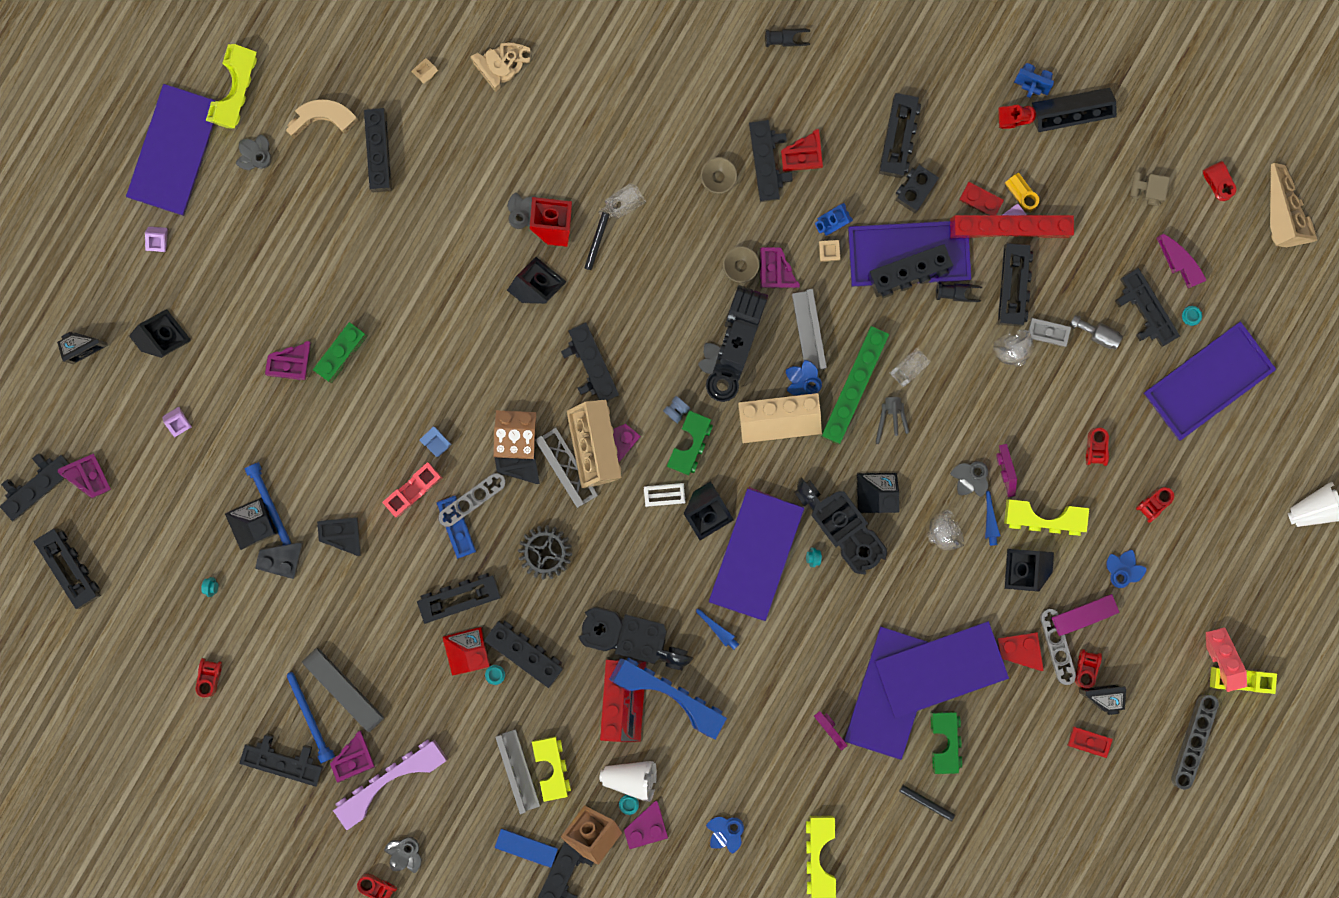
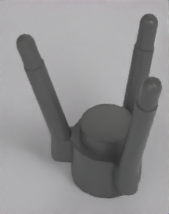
[876,397,909,444]

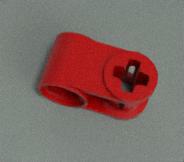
[998,105,1036,129]
[1203,161,1236,201]
[1086,428,1109,466]
[1135,487,1174,523]
[1075,649,1102,688]
[195,658,222,697]
[357,873,397,898]

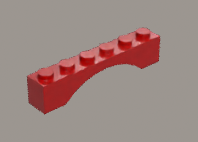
[950,215,1074,238]

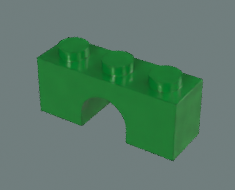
[313,322,368,383]
[667,411,713,476]
[930,711,962,774]

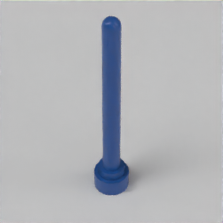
[244,462,292,544]
[287,672,335,763]

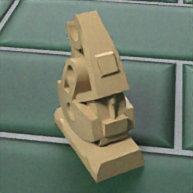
[471,42,530,92]

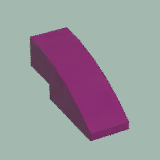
[1157,234,1207,289]
[1051,594,1120,636]

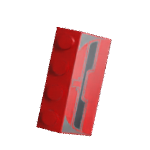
[600,659,646,742]

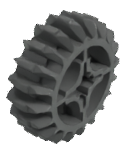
[518,525,572,580]

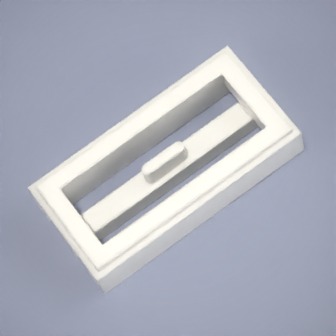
[644,483,685,507]

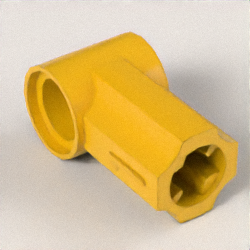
[1004,173,1039,212]

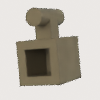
[1130,172,1170,206]

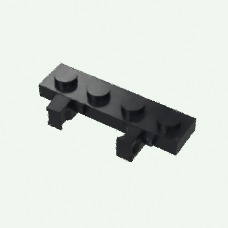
[749,120,793,202]
[1115,268,1180,347]
[561,323,619,401]
[0,453,70,522]
[239,733,323,787]
[538,841,594,898]

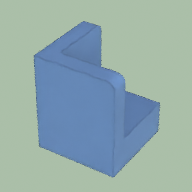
[420,426,452,457]

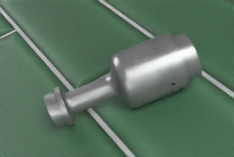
[1070,315,1123,350]

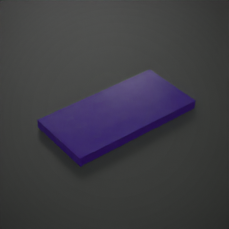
[126,84,216,216]
[848,221,971,287]
[1144,321,1276,441]
[709,488,804,621]
[875,621,1009,719]
[844,627,927,760]

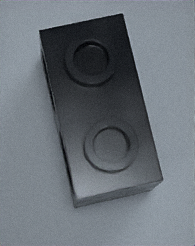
[895,165,939,213]

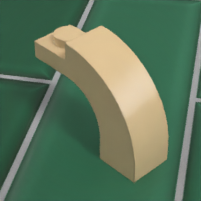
[286,100,359,139]

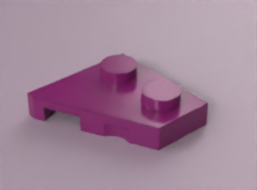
[624,800,668,849]

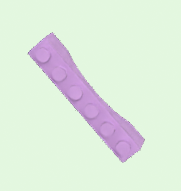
[333,739,448,830]

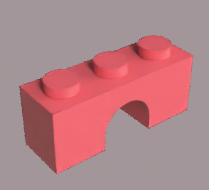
[382,462,443,518]
[1206,627,1247,692]

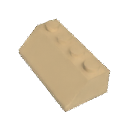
[738,393,822,443]
[566,400,621,489]

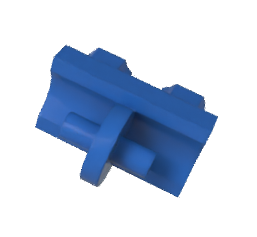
[1014,63,1054,98]
[815,203,853,236]

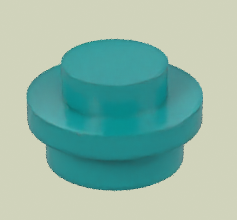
[1182,306,1202,326]
[806,547,822,568]
[201,577,219,597]
[485,665,505,685]
[619,795,639,815]

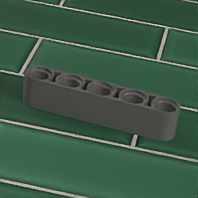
[302,647,384,733]
[1171,694,1219,790]

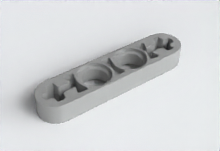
[438,473,505,527]
[1040,609,1076,685]

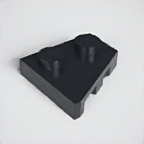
[494,452,540,484]
[317,517,361,556]
[255,541,304,579]

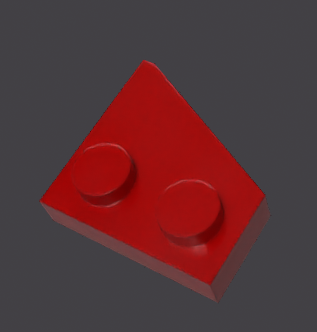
[781,129,823,172]
[997,632,1044,671]

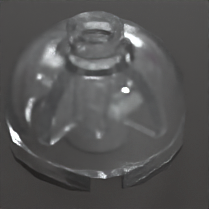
[993,330,1034,366]
[927,509,964,551]

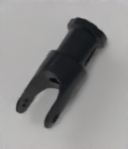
[765,28,810,47]
[936,282,982,302]

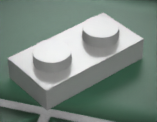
[1027,318,1071,347]

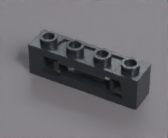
[878,93,921,178]
[364,108,392,193]
[997,243,1033,327]
[33,528,101,609]
[417,573,502,624]

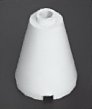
[1287,482,1339,527]
[600,761,657,802]

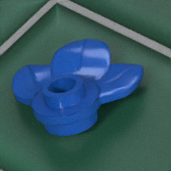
[786,360,822,396]
[1106,550,1147,588]
[706,817,744,854]

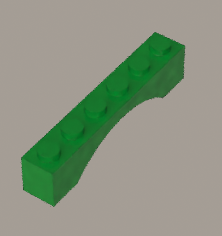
[820,326,889,445]

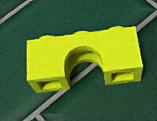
[1210,667,1277,694]
[532,736,571,802]

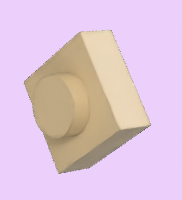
[411,58,438,84]
[819,240,840,262]

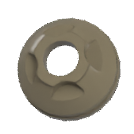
[701,157,737,194]
[723,246,759,283]

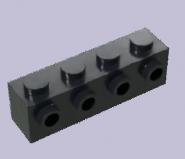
[1032,87,1117,132]
[868,244,953,298]
[484,620,563,688]

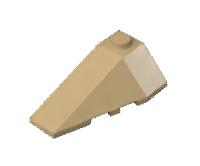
[1270,163,1317,248]

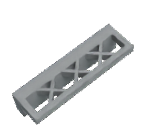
[792,289,827,370]
[535,428,598,508]
[496,729,540,814]

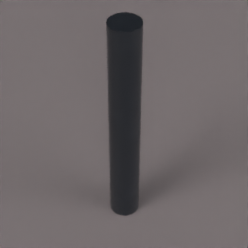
[584,211,610,270]
[899,785,955,822]

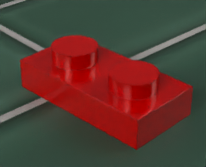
[959,182,1004,215]
[1067,726,1113,758]

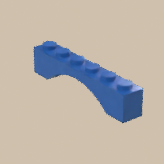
[609,658,727,740]

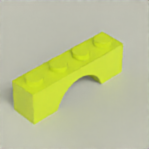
[206,44,257,128]
[1004,500,1089,536]
[806,816,836,898]

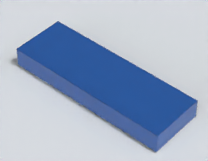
[436,496,476,559]
[495,828,558,868]

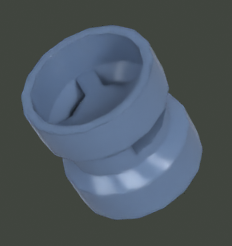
[663,396,691,424]

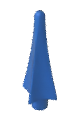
[985,491,1000,546]
[696,609,739,650]

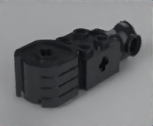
[706,285,768,402]
[794,477,887,575]
[578,606,693,671]

